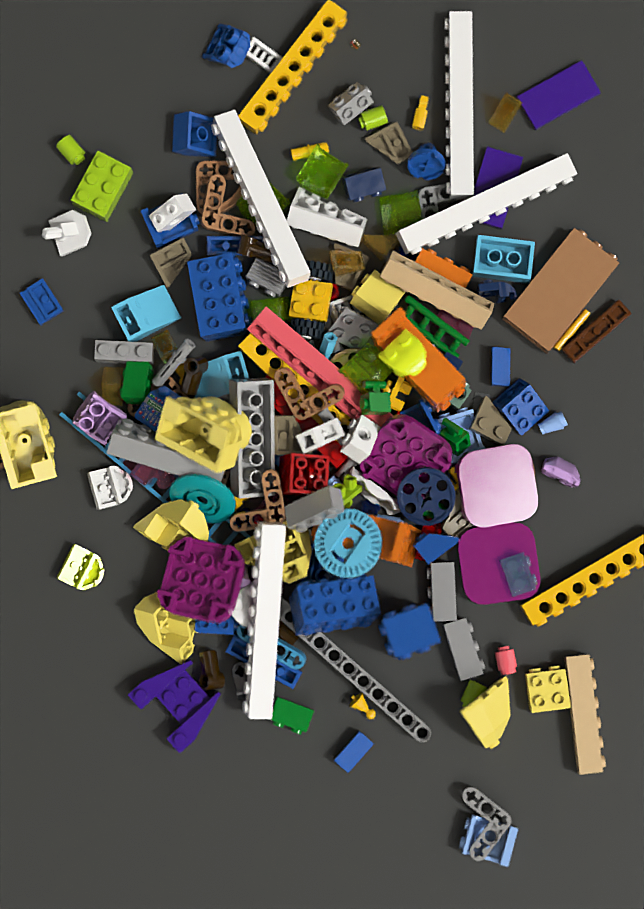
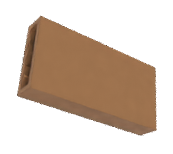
[502,228,619,354]

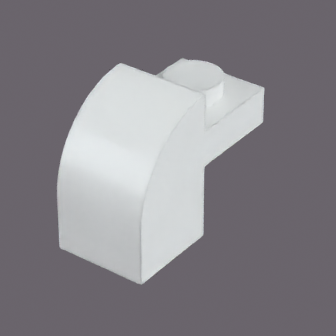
[296,418,345,454]

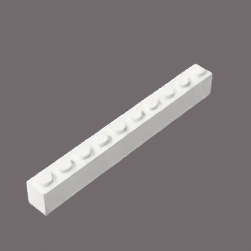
[445,11,474,200]
[211,110,311,288]
[396,153,577,255]
[242,522,286,719]

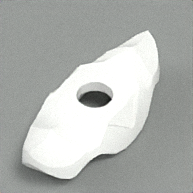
[349,466,406,515]

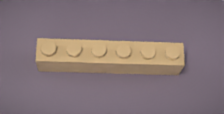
[380,251,495,330]
[564,655,606,774]

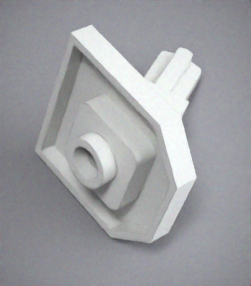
[42,210,91,256]

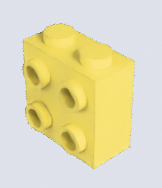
[350,270,405,325]
[525,665,571,713]

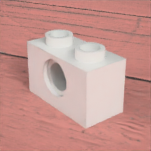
[149,194,196,232]
[341,415,381,464]

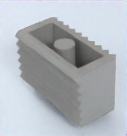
[246,257,286,298]

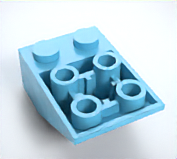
[111,285,181,342]
[195,351,249,398]

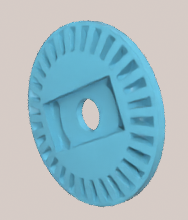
[314,509,382,578]

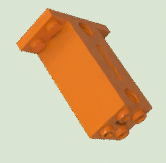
[371,307,466,413]
[311,508,421,568]

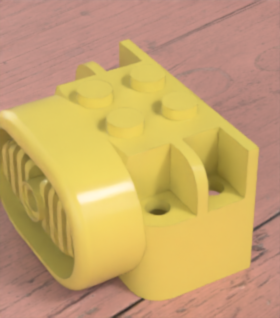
[155,396,252,473]
[0,401,57,489]

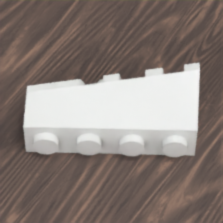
[287,187,367,247]

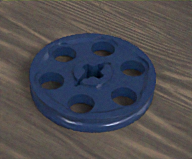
[397,467,456,526]

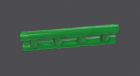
[404,295,470,358]

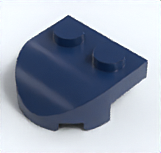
[476,280,517,304]

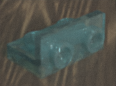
[500,552,538,597]

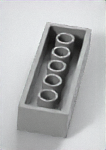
[229,378,275,498]
[107,419,225,482]

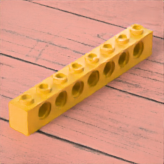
[238,0,347,135]
[238,333,350,444]
[520,534,644,627]

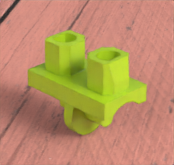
[332,474,363,509]

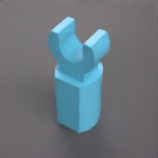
[319,332,338,361]

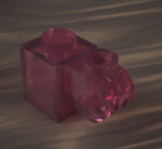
[130,463,174,489]

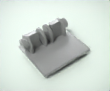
[327,306,378,349]

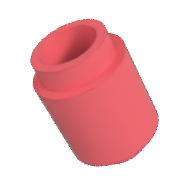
[495,646,517,675]

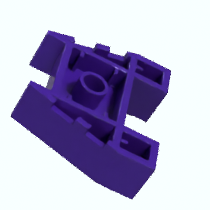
[128,661,221,753]

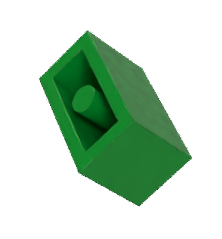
[120,361,154,405]
[270,697,314,735]

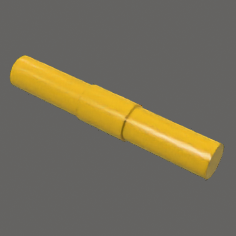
[553,309,590,351]

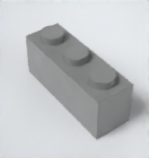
[94,340,155,365]
[284,486,345,532]
[427,562,457,622]
[443,618,485,681]

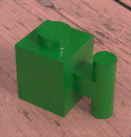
[359,381,391,415]
[439,418,471,456]

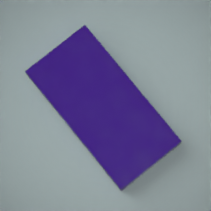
[516,61,601,130]
[474,147,523,230]

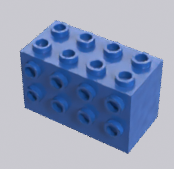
[187,253,252,342]
[289,574,381,635]
[378,604,441,660]

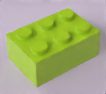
[71,151,133,222]

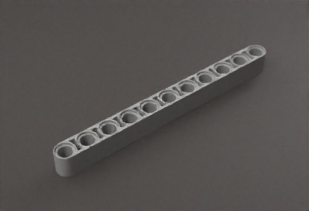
[279,597,431,742]

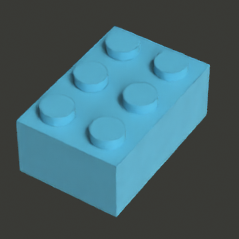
[472,235,535,283]

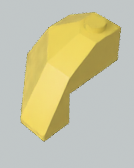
[133,499,209,551]
[234,521,312,584]
[134,592,197,664]
[460,676,510,749]

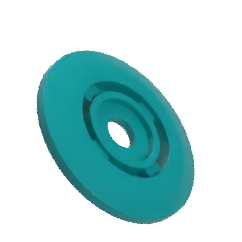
[169,474,236,523]

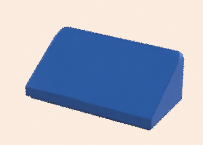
[491,347,510,387]
[334,731,374,773]

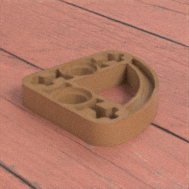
[196,161,243,217]

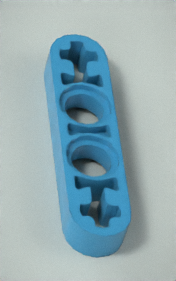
[237,625,306,669]

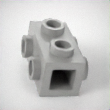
[328,82,374,125]

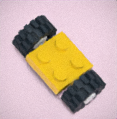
[289,260,334,341]

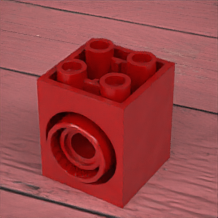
[278,453,329,497]

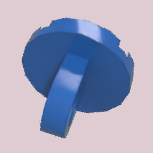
[407,143,445,180]

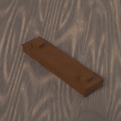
[561,300,632,363]

